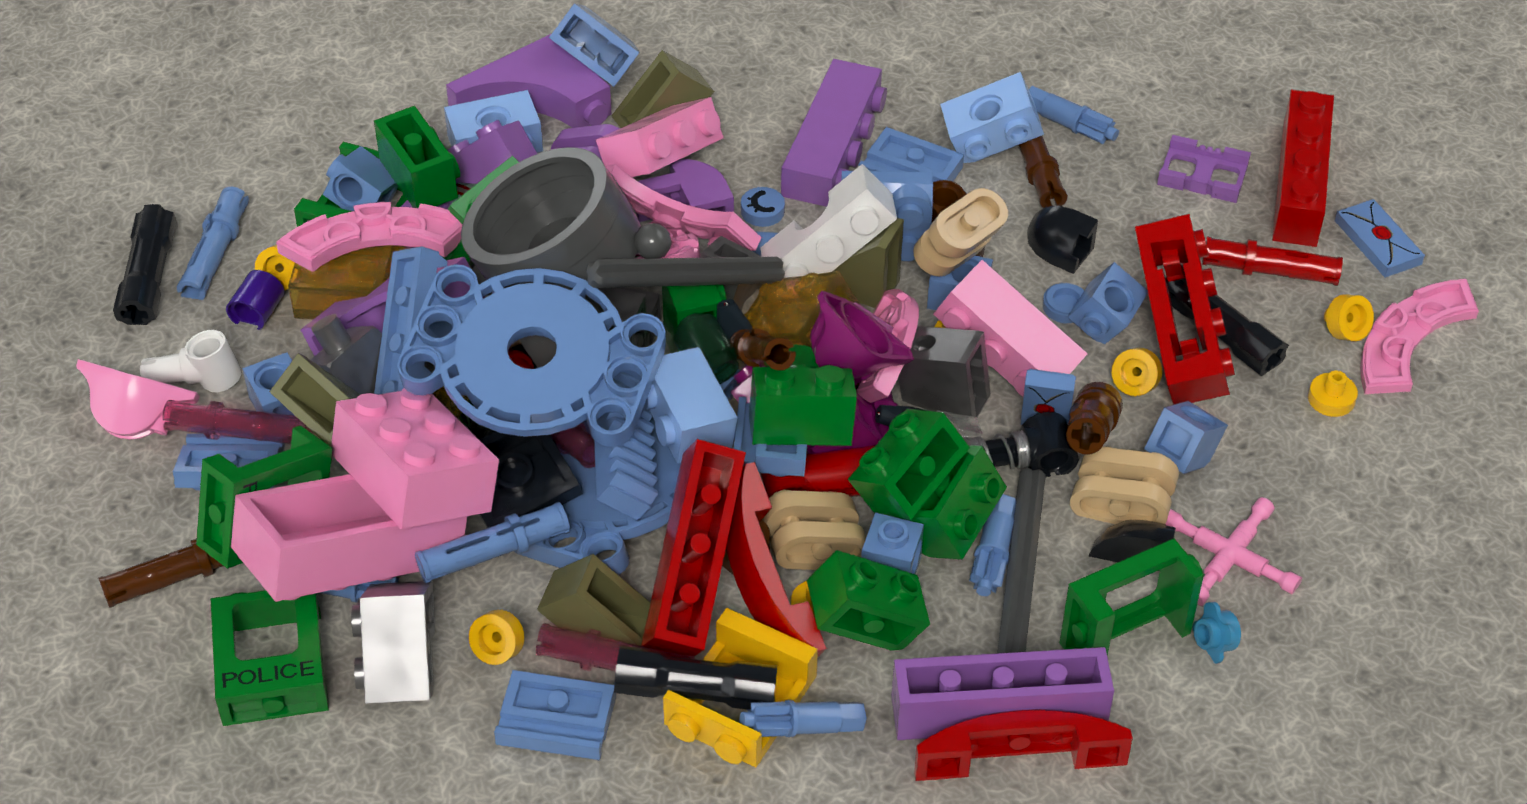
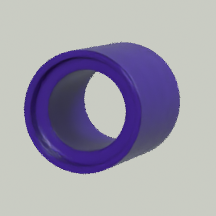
[226,270,284,330]

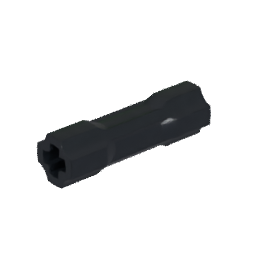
[113,204,177,325]
[1165,265,1289,376]
[614,646,778,710]

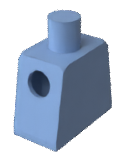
[549,3,640,87]

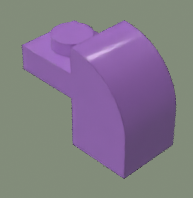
[636,159,734,222]

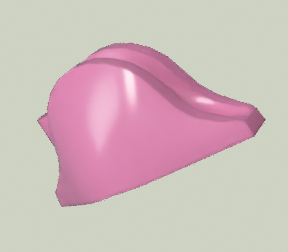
[76,359,200,440]

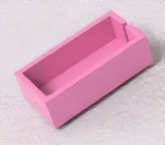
[231,474,467,602]

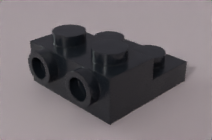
[479,431,583,528]

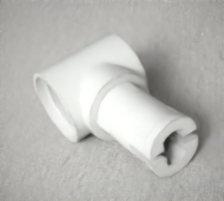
[140,330,241,393]

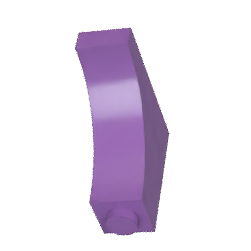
[446,34,612,128]

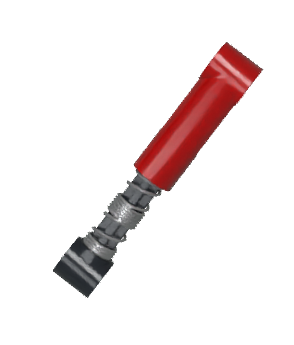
[761,412,1079,498]

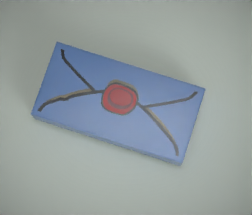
[1335,199,1425,278]
[1020,369,1076,425]

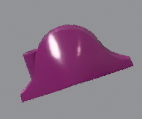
[810,291,914,380]

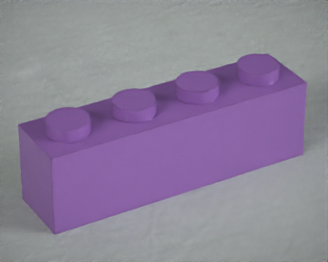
[781,58,887,207]
[891,647,1114,740]

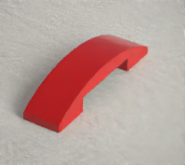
[726,462,827,657]
[914,710,1133,781]

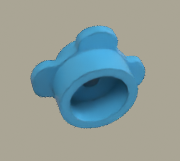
[1192,602,1241,664]

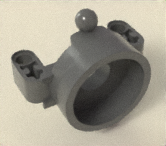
[461,147,671,368]

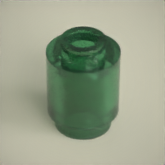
[673,313,739,384]

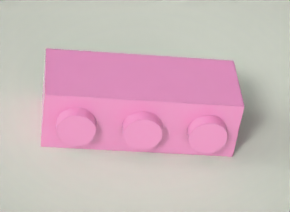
[596,97,723,177]
[933,260,1088,397]

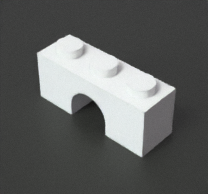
[760,164,897,303]

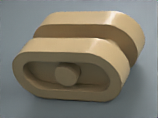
[913,188,1008,276]
[1070,447,1179,524]
[763,490,866,570]

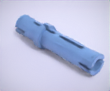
[177,186,249,300]
[415,502,570,584]

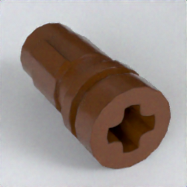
[1066,382,1123,454]

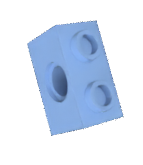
[940,72,1044,163]
[444,90,543,153]

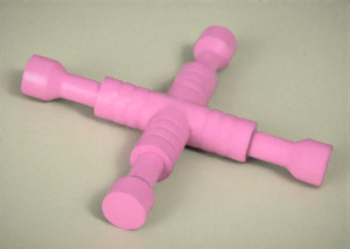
[1165,497,1302,606]

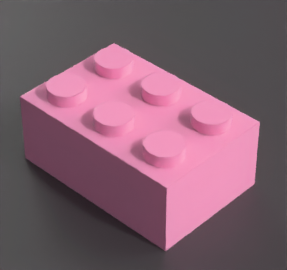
[331,388,499,530]

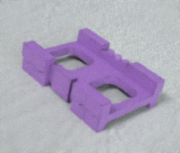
[1157,135,1251,203]

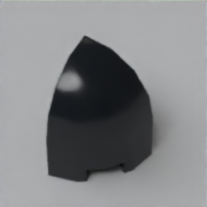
[1027,205,1098,274]
[1088,520,1176,571]

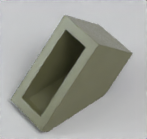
[611,50,714,128]
[828,218,904,308]
[269,353,360,446]
[537,554,650,649]

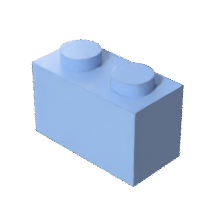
[637,347,738,464]

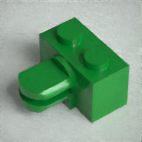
[749,344,857,446]

